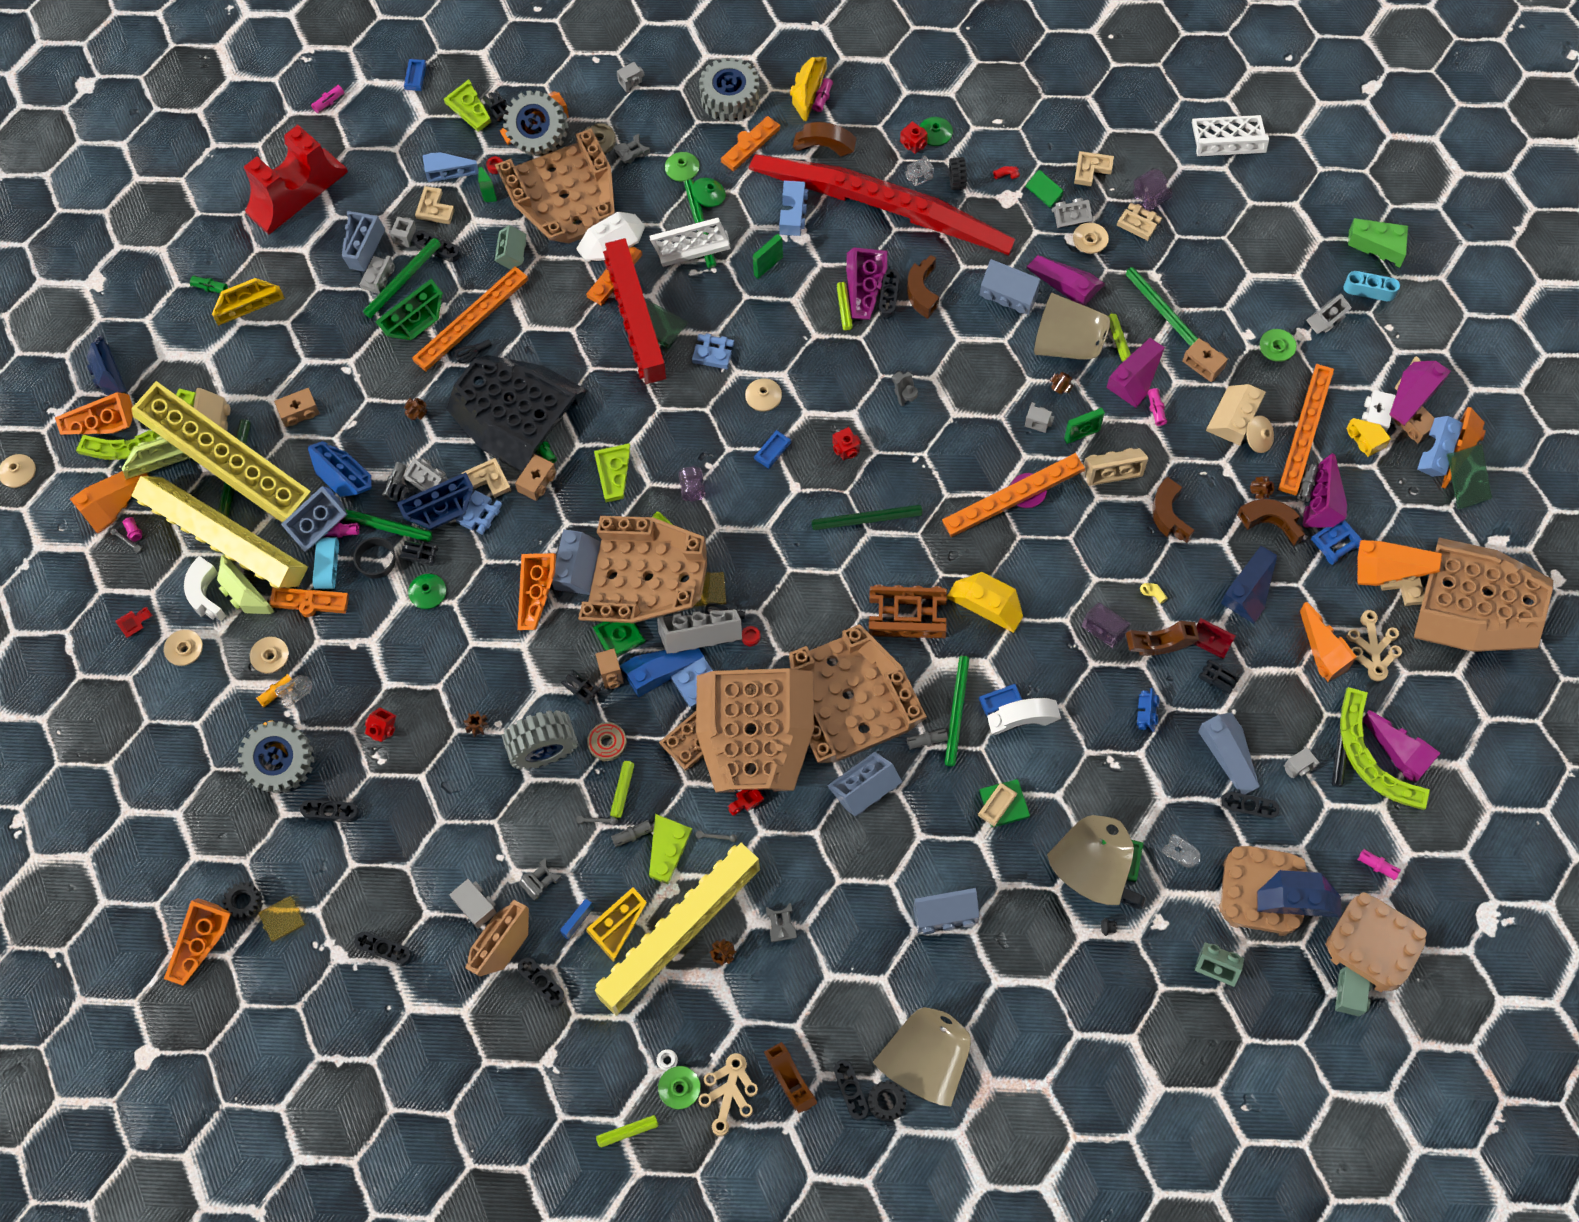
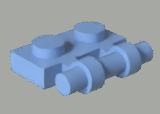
[692,333,734,369]
[456,490,502,535]

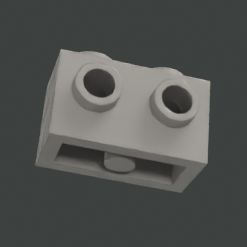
[1306,294,1352,334]
[449,879,497,929]

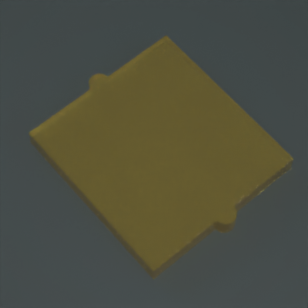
[695,572,726,606]
[258,896,305,942]

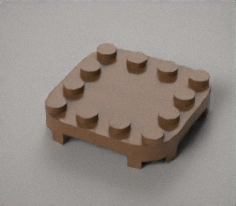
[1219,846,1307,936]
[1326,892,1427,993]

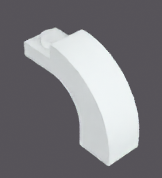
[184,556,226,621]
[987,698,1061,735]

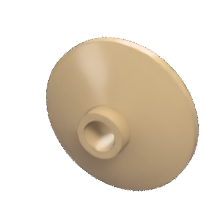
[1073,223,1108,254]
[745,379,782,411]
[1246,416,1274,453]
[0,454,36,488]
[164,629,203,666]
[250,637,289,673]

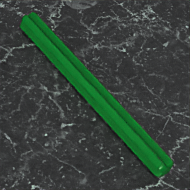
[684,179,716,268]
[363,238,441,318]
[1126,267,1198,346]
[342,509,433,542]
[945,656,969,766]

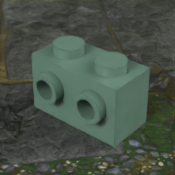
[495,225,527,270]
[1195,942,1244,987]
[1335,966,1373,1017]

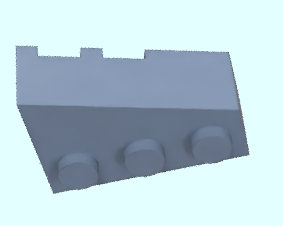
[342,211,385,272]

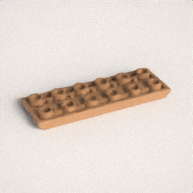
[659,668,756,771]

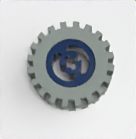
[699,57,760,122]
[503,91,568,156]
[502,710,578,770]
[238,721,314,794]

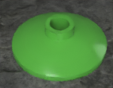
[665,152,699,182]
[1260,329,1297,362]
[658,1066,700,1109]

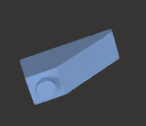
[423,152,479,182]

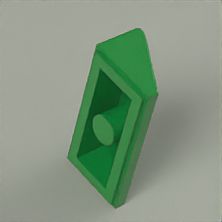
[478,167,497,202]
[1025,170,1064,208]

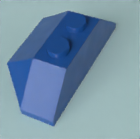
[308,441,372,497]

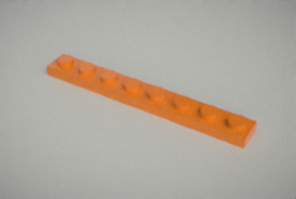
[412,266,528,372]
[1278,364,1334,495]
[942,453,1085,537]

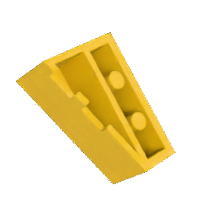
[587,887,647,962]

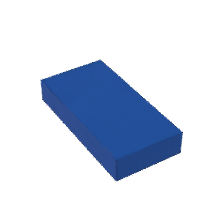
[404,59,427,91]
[754,430,791,469]
[979,684,1022,716]
[561,899,594,940]

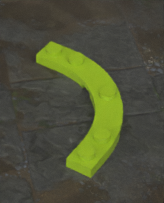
[76,389,196,460]
[1340,687,1430,810]

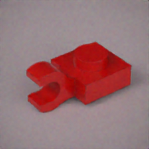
[115,607,152,638]
[728,790,764,816]

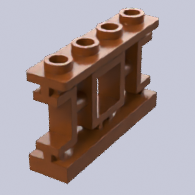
[869,585,947,638]

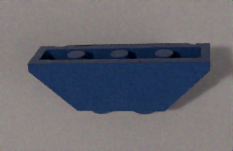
[87,335,128,396]
[397,472,474,530]
[1257,870,1342,918]

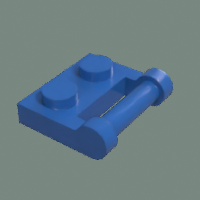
[1311,520,1362,565]

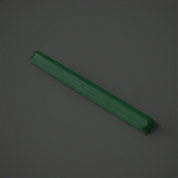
[218,419,251,517]
[811,505,922,530]

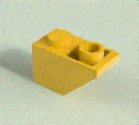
[1346,418,1391,457]

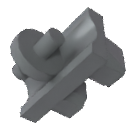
[892,371,918,406]

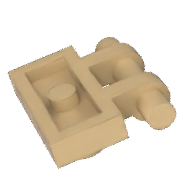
[1117,203,1162,241]

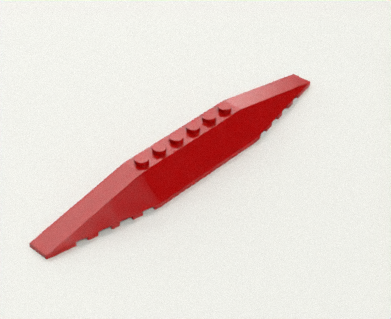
[748,154,1015,255]

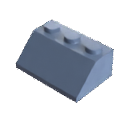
[980,259,1041,315]
[281,486,347,552]
[552,529,601,595]
[827,752,902,816]
[913,888,979,935]

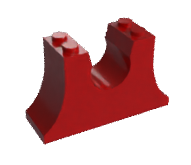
[244,125,348,235]

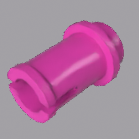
[123,517,142,542]

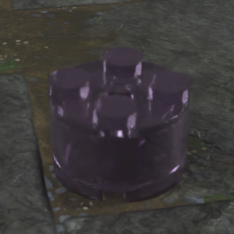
[1133,168,1172,211]

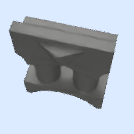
[613,134,650,164]
[518,858,562,901]
[766,903,797,942]

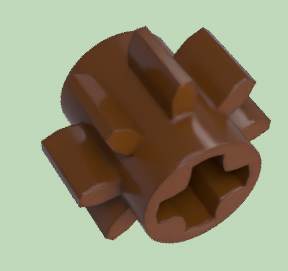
[1050,372,1074,395]
[404,398,428,420]
[1250,476,1274,499]
[463,711,489,737]
[709,938,737,966]

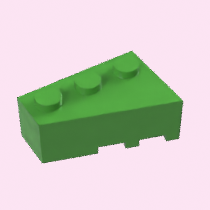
[1348,218,1408,267]

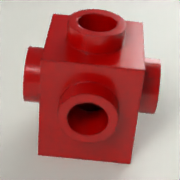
[900,121,928,154]
[833,427,861,461]
[365,707,397,742]

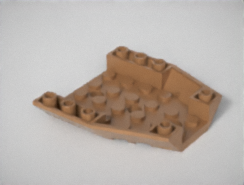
[495,128,615,244]
[578,516,707,623]
[1414,538,1554,652]
[789,624,927,763]
[696,668,814,793]

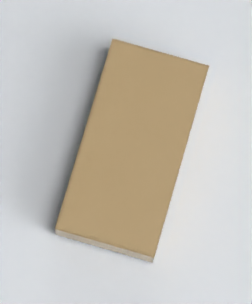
[978,782,1017,827]

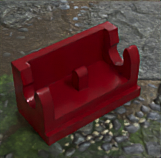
[1193,618,1236,659]

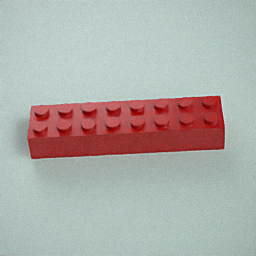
[603,238,666,385]

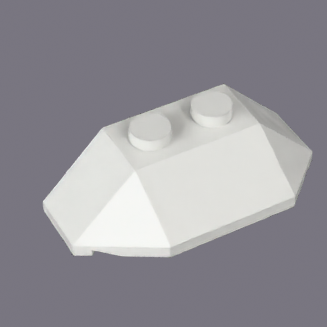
[576,212,645,262]

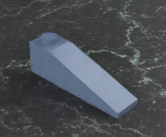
[1198,712,1259,795]

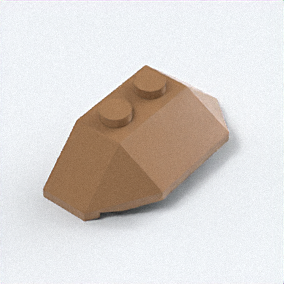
[465,900,529,977]

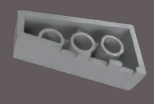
[657,610,742,654]

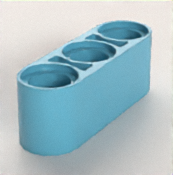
[1343,271,1400,301]
[313,537,339,589]

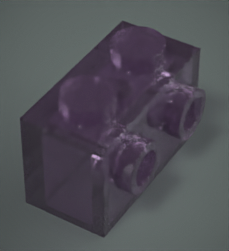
[1081,602,1130,648]

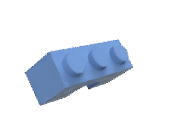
[779,181,808,236]
[1417,416,1463,477]

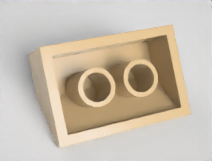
[1206,384,1266,446]
[193,388,230,431]
[1083,448,1148,486]

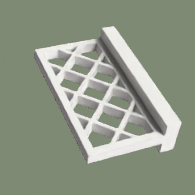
[1192,115,1269,156]
[650,218,731,267]

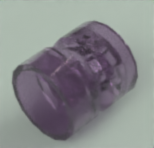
[678,467,706,501]

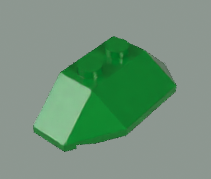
[375,279,443,341]

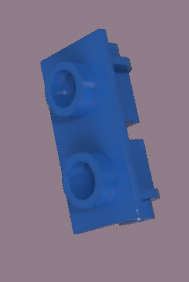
[1137,688,1160,732]

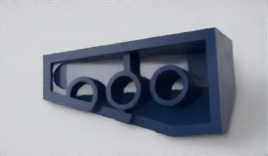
[1221,546,1277,624]

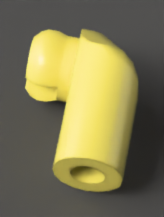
[1140,583,1168,604]

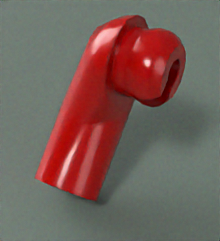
[993,166,1020,179]

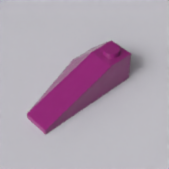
[846,248,887,320]
[1026,255,1105,306]
[1107,338,1165,408]
[1389,361,1451,426]
[1303,453,1347,527]
[1362,710,1440,783]

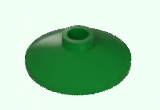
[919,117,953,146]
[691,178,726,207]
[408,574,446,609]

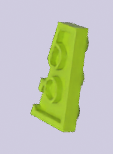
[444,79,491,132]
[594,443,631,502]
[649,814,692,884]

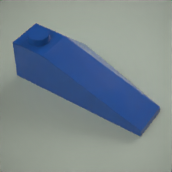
[619,648,705,698]

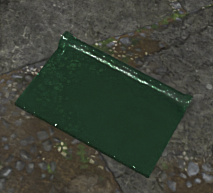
[644,298,688,349]
[1447,444,1492,509]

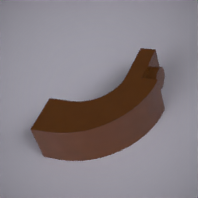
[793,122,857,157]
[907,255,939,319]
[1152,477,1195,543]
[1237,499,1305,546]
[1126,621,1199,656]
[764,1042,817,1114]

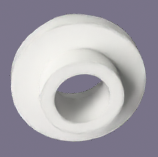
[657,1050,678,1071]

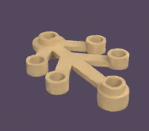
[1347,610,1402,681]
[699,1054,758,1137]

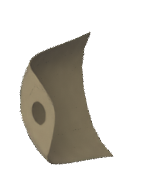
[1034,293,1110,359]
[1047,815,1134,905]
[873,1007,971,1107]

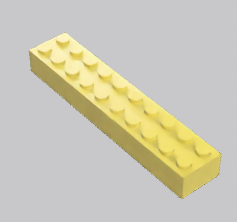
[132,381,311,523]
[132,476,308,589]
[595,843,760,1016]

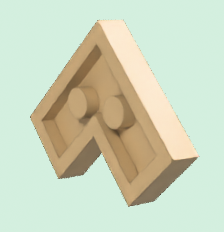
[1074,151,1114,186]
[415,186,455,224]
[462,458,511,498]
[1380,576,1424,606]

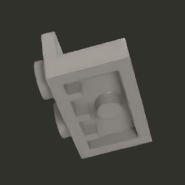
[1051,198,1093,228]
[359,256,395,294]
[403,458,449,491]

